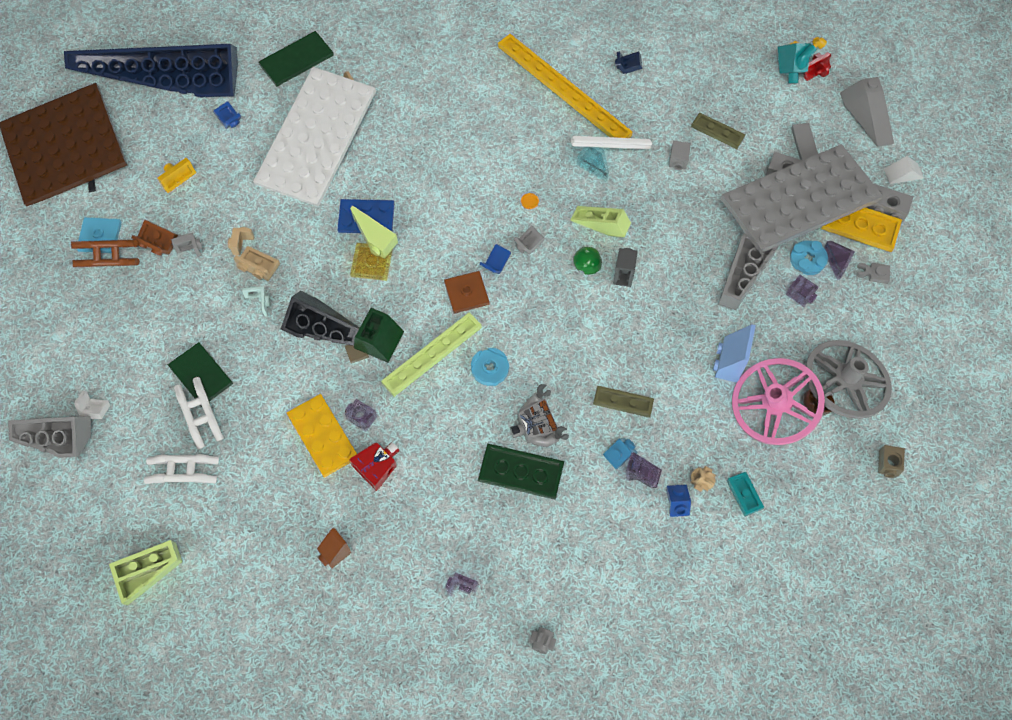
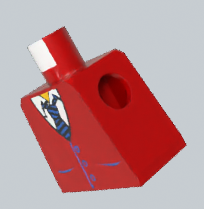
[349,442,399,491]

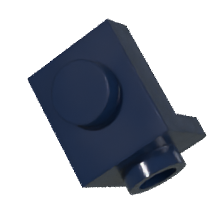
[615,51,643,74]

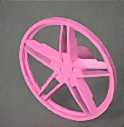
[732,358,825,445]

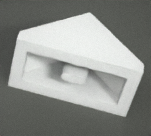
[884,156,924,184]

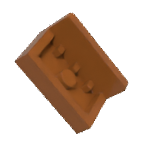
[131,220,178,256]

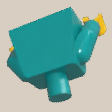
[778,37,827,84]

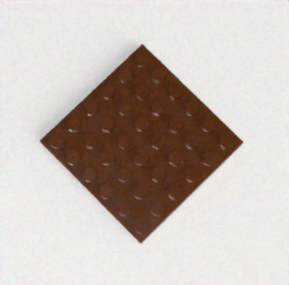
[0,83,128,207]

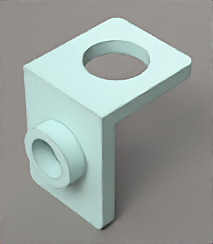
[242,286,271,317]

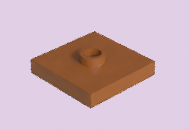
[444,271,490,314]

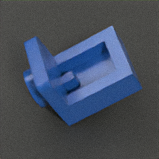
[213,101,241,129]
[666,485,691,517]

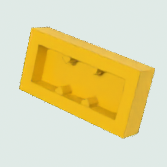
[157,158,196,193]

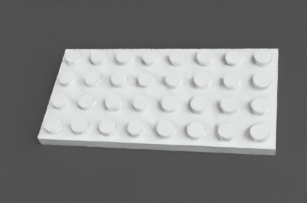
[253,67,376,207]

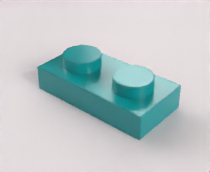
[727,472,764,517]

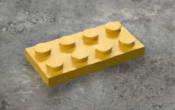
[821,208,902,252]
[286,394,357,478]

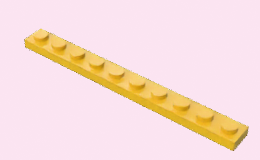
[498,34,633,138]

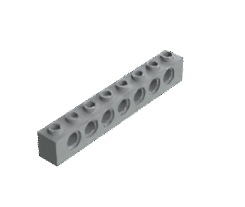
[766,152,914,222]

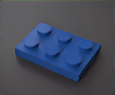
[337,199,395,233]

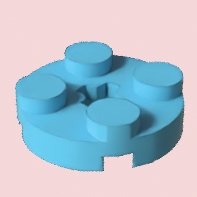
[790,241,828,275]
[471,348,509,386]

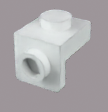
[74,391,110,419]

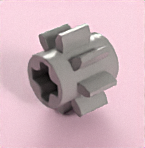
[529,627,556,654]

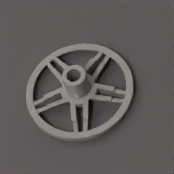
[805,340,892,419]

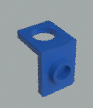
[480,244,511,274]

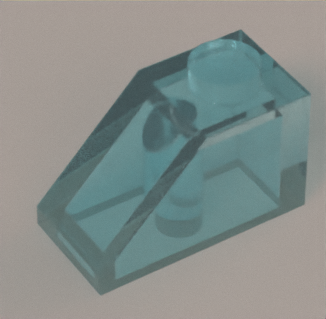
[576,147,609,182]

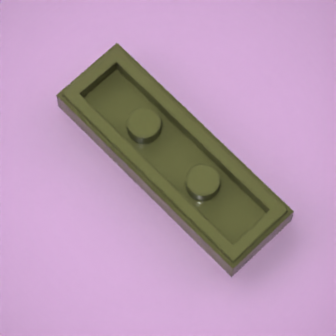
[691,112,746,149]
[593,385,654,418]

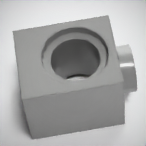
[669,140,691,170]

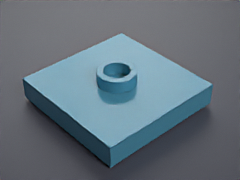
[77,217,122,253]

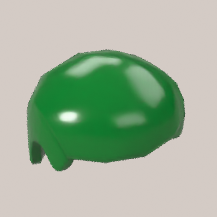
[573,247,602,275]

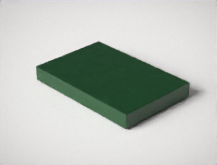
[167,342,233,407]

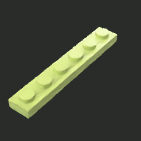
[381,312,482,397]

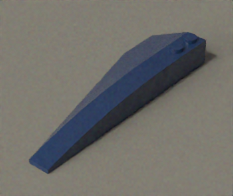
[64,44,238,98]

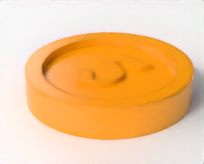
[521,193,539,209]

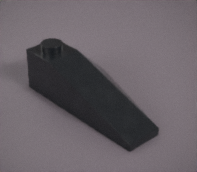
[281,290,360,346]

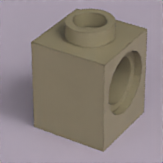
[878,445,905,478]

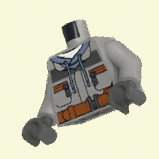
[510,384,569,447]

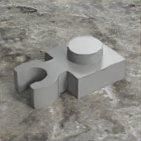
[857,263,890,284]

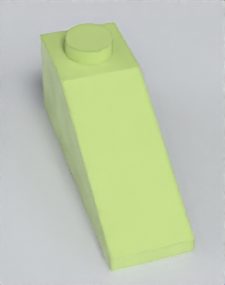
[350,206,398,259]
[570,206,631,237]

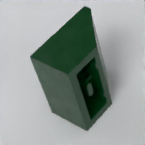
[354,308,404,363]

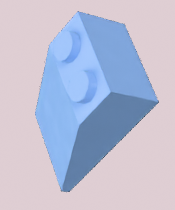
[713,324,756,383]

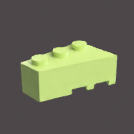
[109,540,182,605]

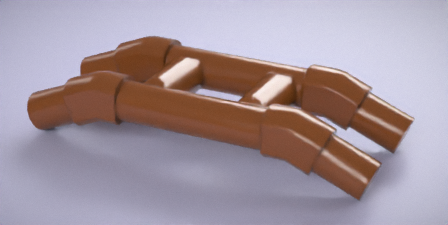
[71,239,140,267]

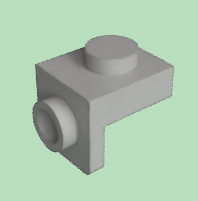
[513,225,545,254]
[171,233,203,257]

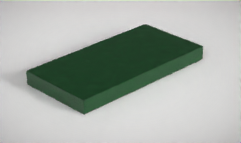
[258,31,334,87]
[478,443,564,500]

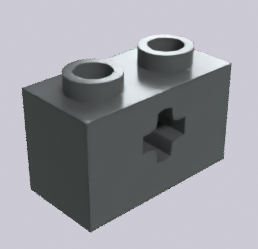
[613,248,638,287]

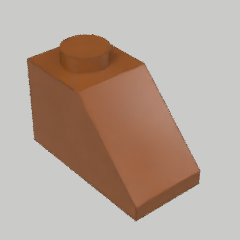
[317,528,351,568]

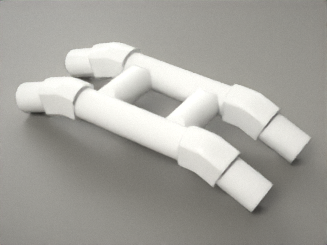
[174,377,224,449]
[144,454,219,484]

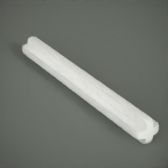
[571,136,652,149]

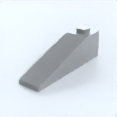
[840,77,894,147]
[8,416,91,458]

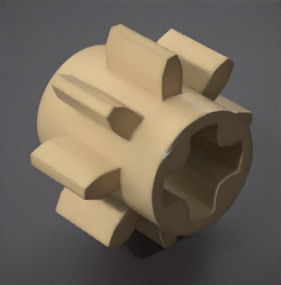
[691,466,716,492]

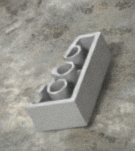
[718,233,778,310]

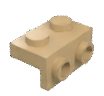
[234,246,280,281]

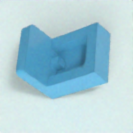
[603,438,638,469]

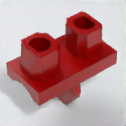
[804,52,831,81]

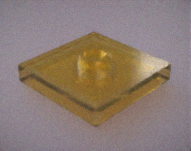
[350,243,393,281]

